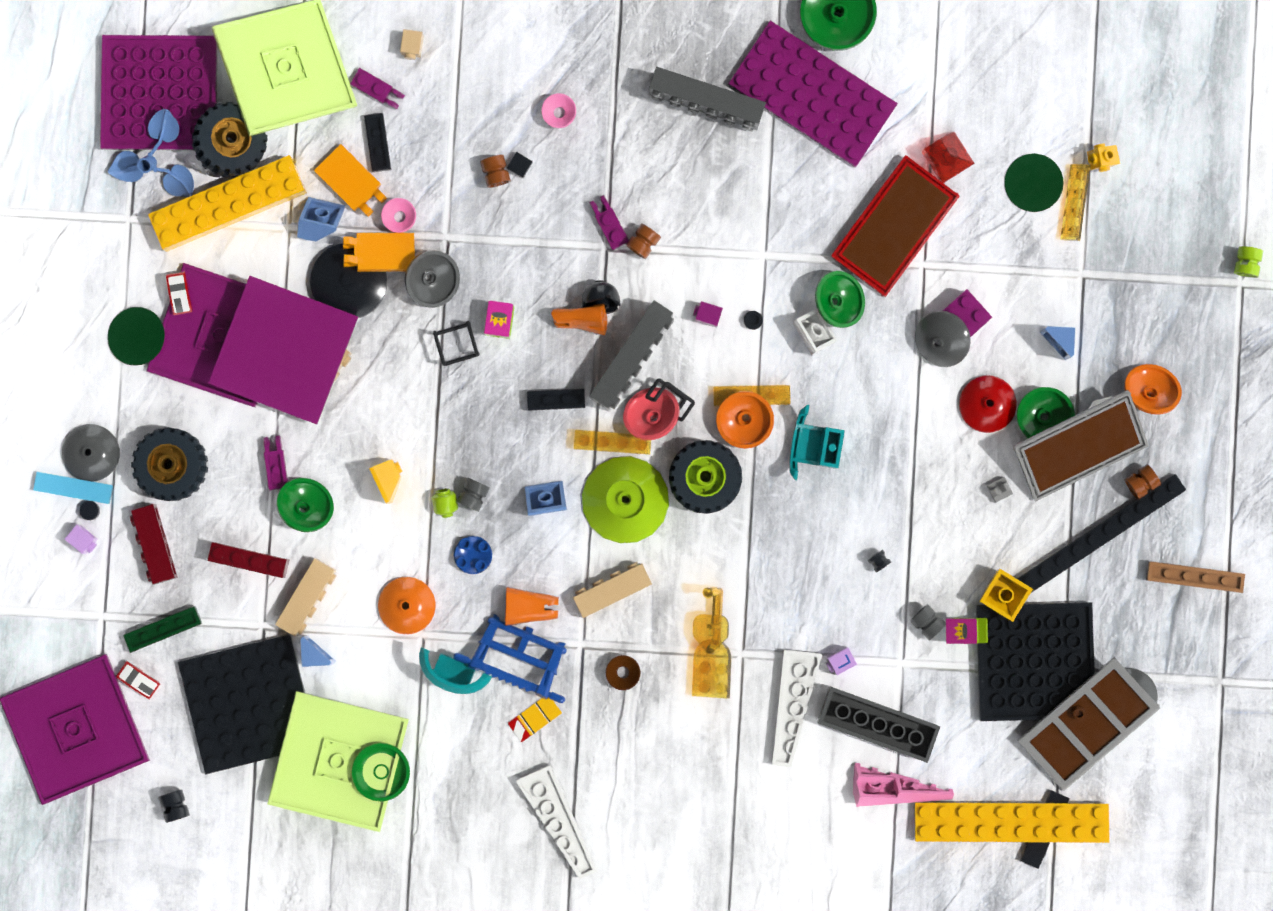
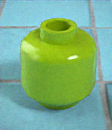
[432,488,458,518]

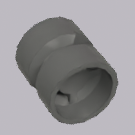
[456,478,490,512]
[910,604,946,641]

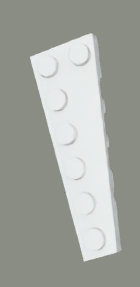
[516,765,597,879]

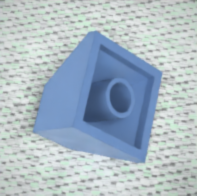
[297,197,345,242]

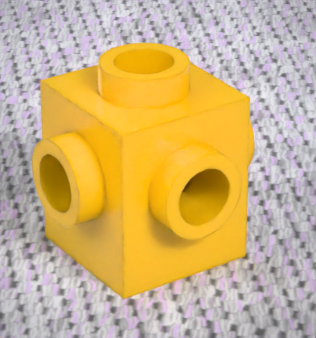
[1087,143,1120,172]

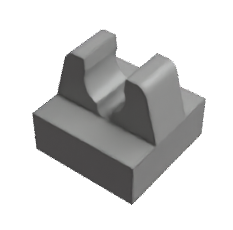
[987,477,1013,503]

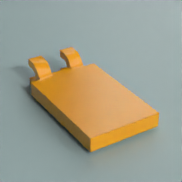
[314,144,387,217]
[343,233,415,272]

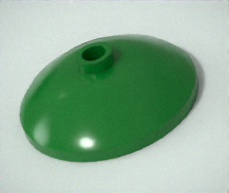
[815,271,865,328]
[1017,387,1075,438]
[276,478,334,532]
[352,743,410,802]

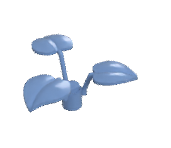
[108,109,194,197]

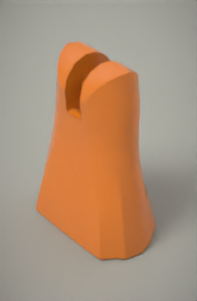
[551,304,607,336]
[505,587,559,626]

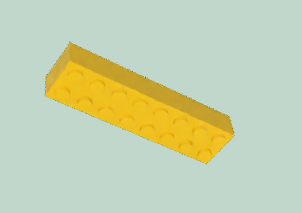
[148,155,307,252]

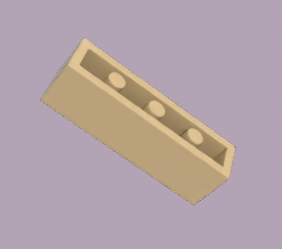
[275,558,337,636]
[573,562,652,618]

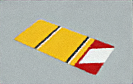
[508,697,562,742]

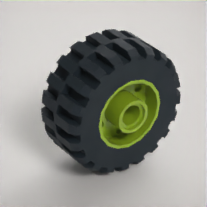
[669,440,742,514]

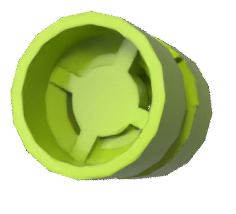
[1234,246,1264,278]

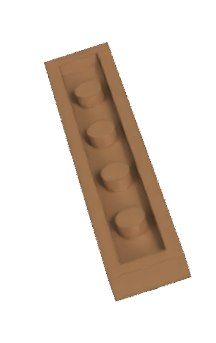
[1146,561,1245,593]

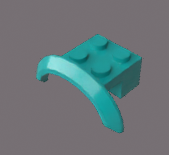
[789,405,845,480]
[419,647,492,694]

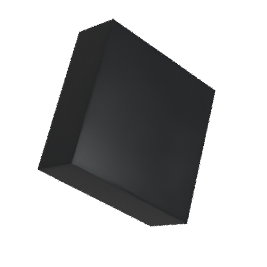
[507,152,533,178]

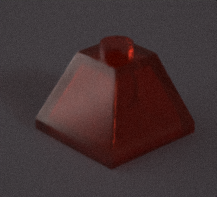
[922,132,975,183]

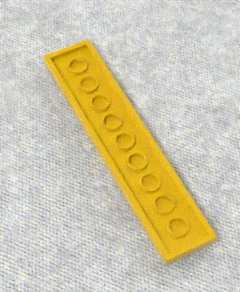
[915,803,1110,843]

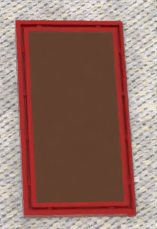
[831,155,960,297]

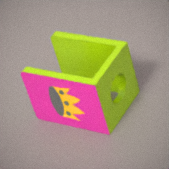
[484,301,514,339]
[946,618,988,644]

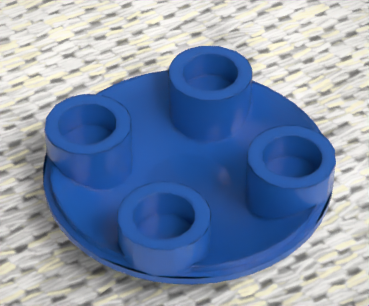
[454,536,492,574]

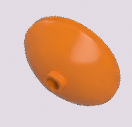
[1124,364,1182,415]
[716,391,774,449]
[378,577,436,634]

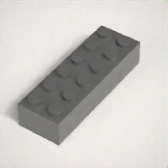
[649,66,766,131]
[589,300,674,411]
[817,686,941,763]

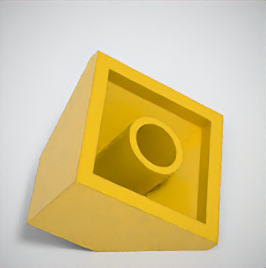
[369,459,403,504]
[979,569,1033,622]

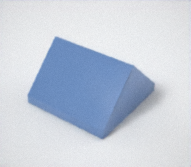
[1040,326,1075,360]
[525,481,567,516]
[300,636,336,667]

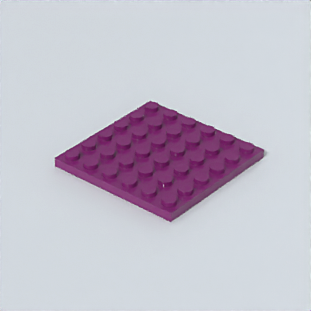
[100,35,217,150]

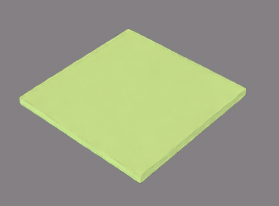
[211,0,357,136]
[267,691,409,832]

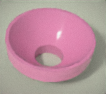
[542,93,576,128]
[381,198,416,233]

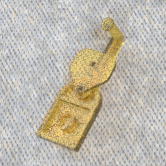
[692,587,731,699]

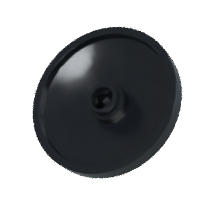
[310,243,387,318]

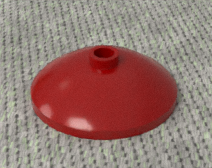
[959,375,1017,433]

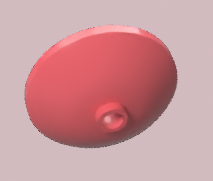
[623,387,680,440]

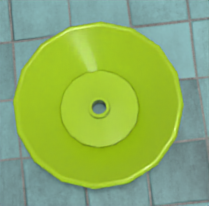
[582,456,669,544]

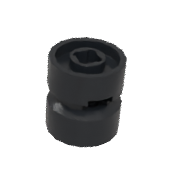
[158,790,190,823]

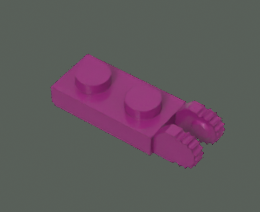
[350,68,405,109]
[589,195,629,250]
[264,435,288,491]

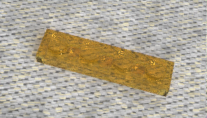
[1060,164,1090,241]
[713,385,791,406]
[574,430,651,455]

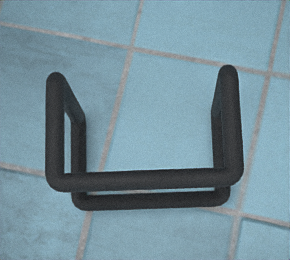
[433,321,480,366]
[645,378,695,422]

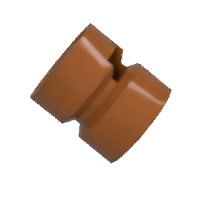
[480,155,511,188]
[626,223,661,259]
[1124,464,1161,500]

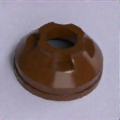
[606,655,641,690]

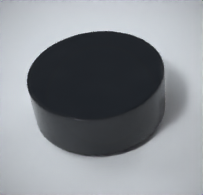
[744,311,763,330]
[80,501,100,520]

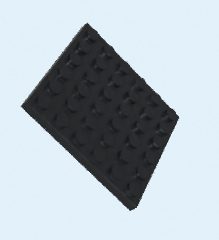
[976,602,1095,721]
[178,634,305,775]

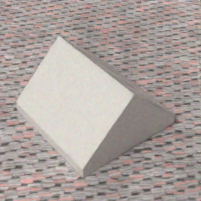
[793,309,838,356]

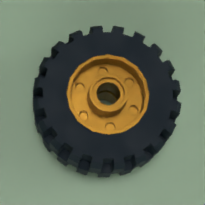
[192,102,268,178]
[131,427,208,501]

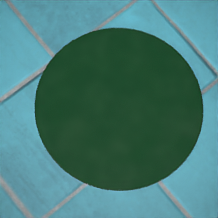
[1005,153,1064,212]
[108,307,165,366]

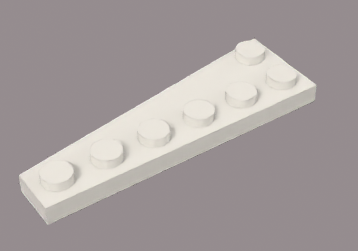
[772,650,822,767]

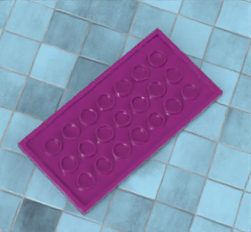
[728,20,898,168]

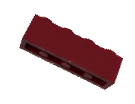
[130,504,178,585]
[207,542,290,578]

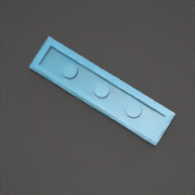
[33,472,113,504]

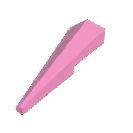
[853,763,954,807]

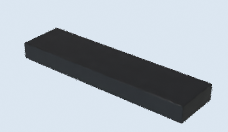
[1020,790,1070,869]

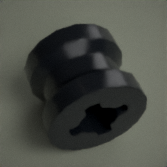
[867,549,891,573]

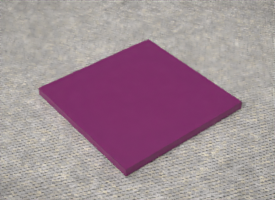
[146,263,257,408]
[208,276,358,424]
[0,654,150,805]

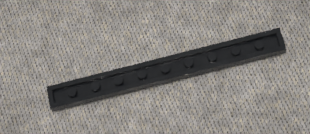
[1017,474,1186,593]

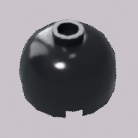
[582,280,621,314]

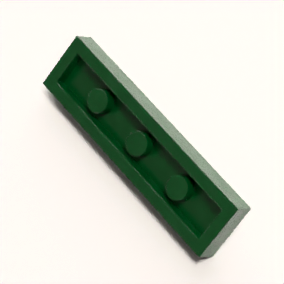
[123,606,203,653]

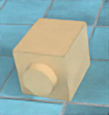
[400,29,424,60]

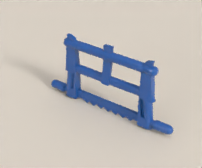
[453,614,567,703]

